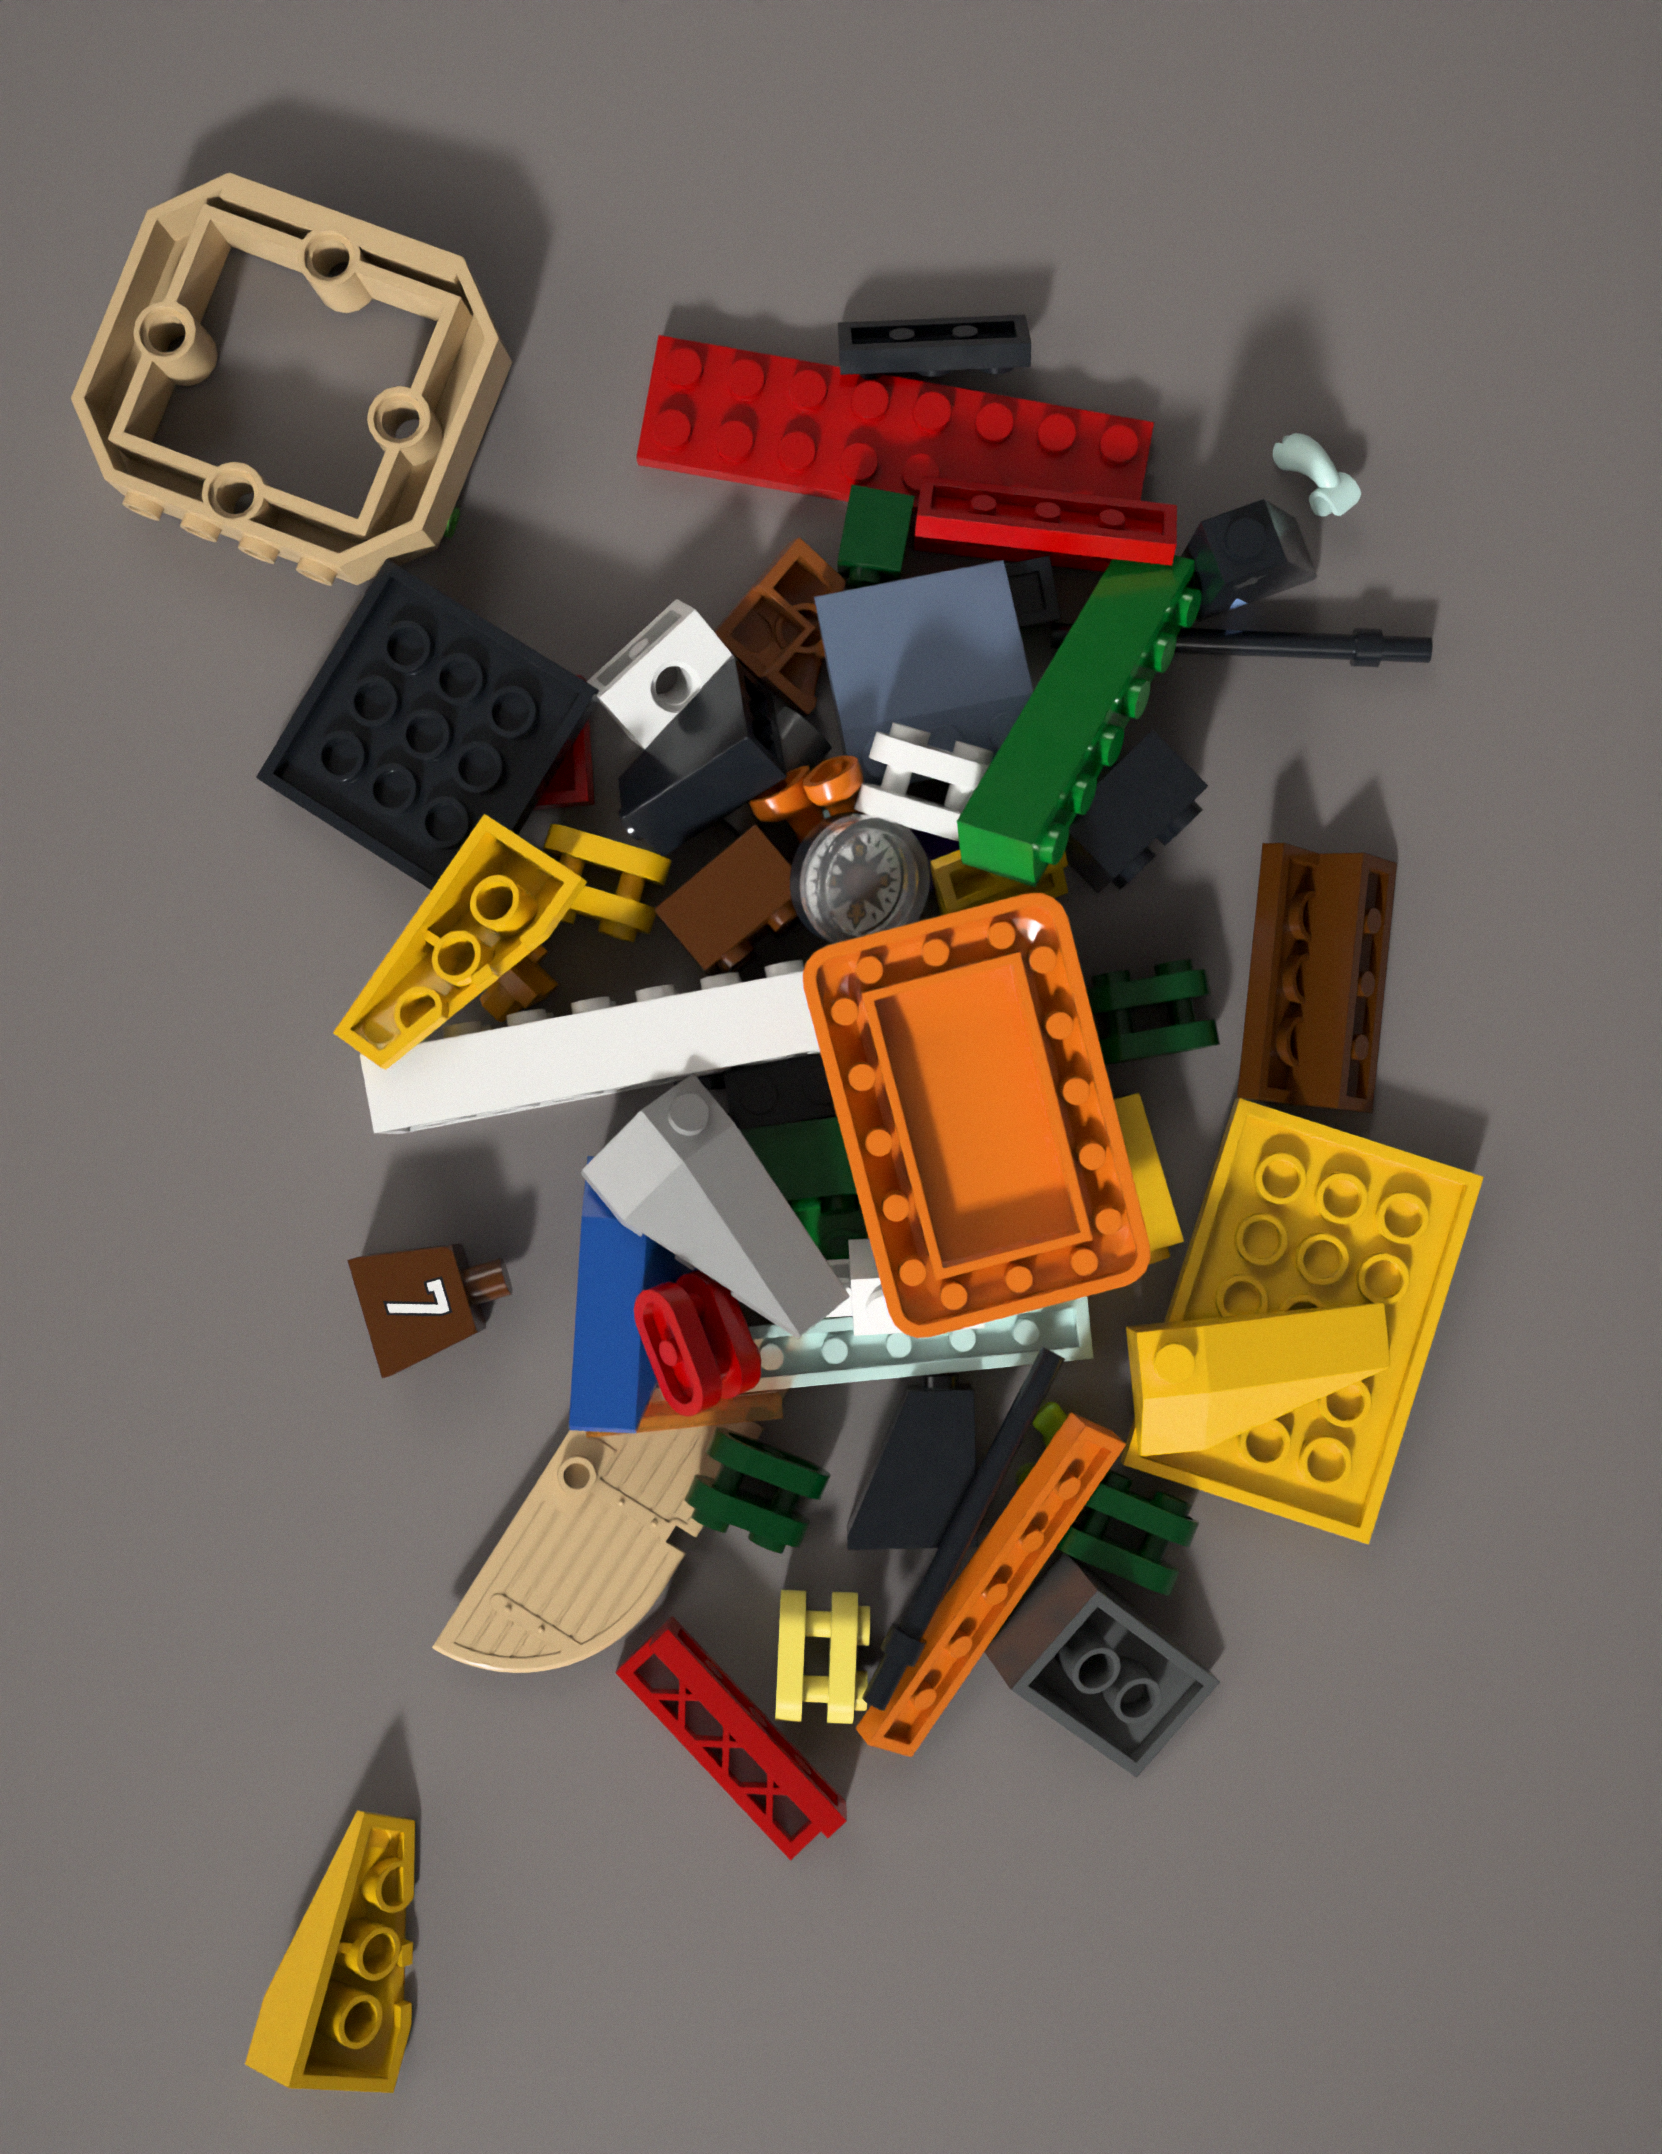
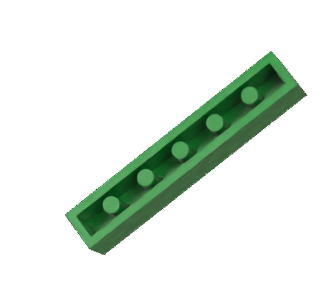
[957,555,1201,887]

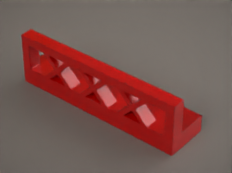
[914,476,1177,572]
[615,1616,847,1861]

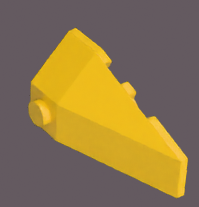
[245,1810,415,2093]

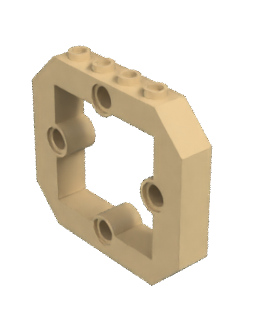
[71,172,512,586]

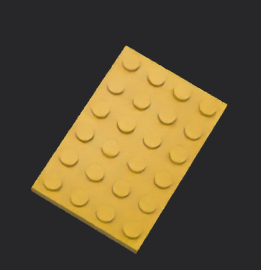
[1120,1098,1484,1545]

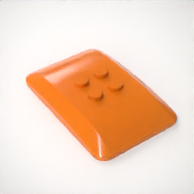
[802,893,1151,1338]

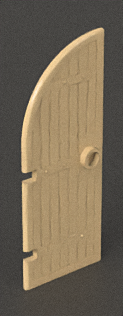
[432,1388,790,1673]

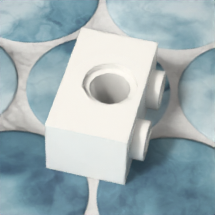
[587,599,738,750]

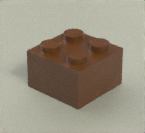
[654,824,801,977]

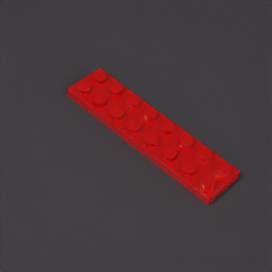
[636,335,1154,514]

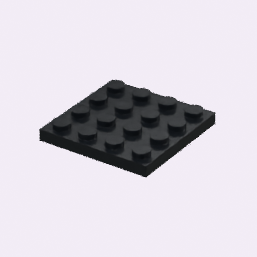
[256,559,600,890]

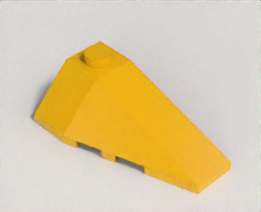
[333,814,587,1070]
[1126,1302,1391,1456]

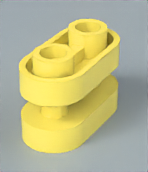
[775,1589,870,1724]

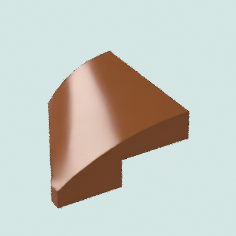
[714,537,846,716]

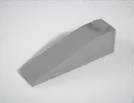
[581,1073,850,1339]

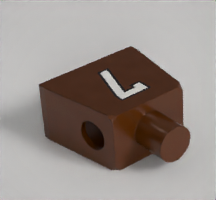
[347,1243,513,1378]

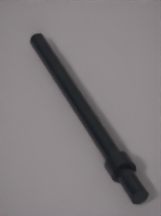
[1050,623,1433,667]
[862,1347,1065,1711]

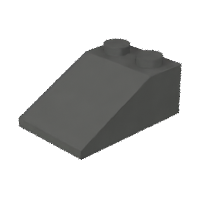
[984,1553,1220,1778]

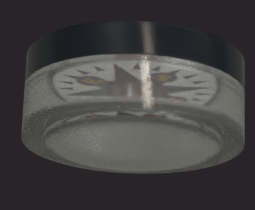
[790,812,930,943]

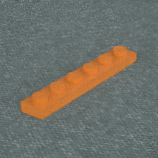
[855,1412,1127,1757]

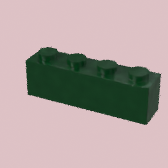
[739,1117,859,1216]

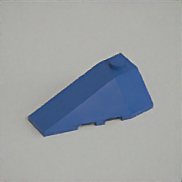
[569,1156,697,1434]

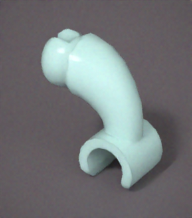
[1273,433,1361,517]

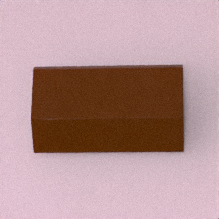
[1237,843,1397,1113]

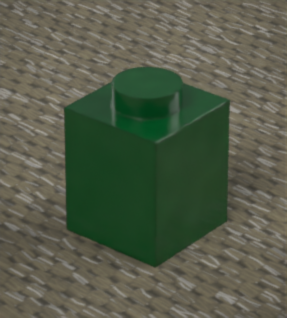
[837,484,915,588]

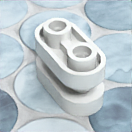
[854,722,994,841]

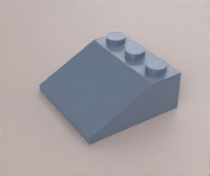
[814,560,1034,786]

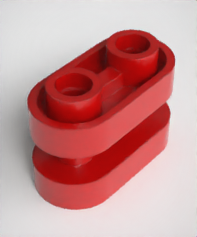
[634,1269,761,1417]

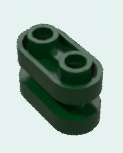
[1086,959,1220,1066]
[684,1427,831,1554]
[1056,1469,1199,1595]

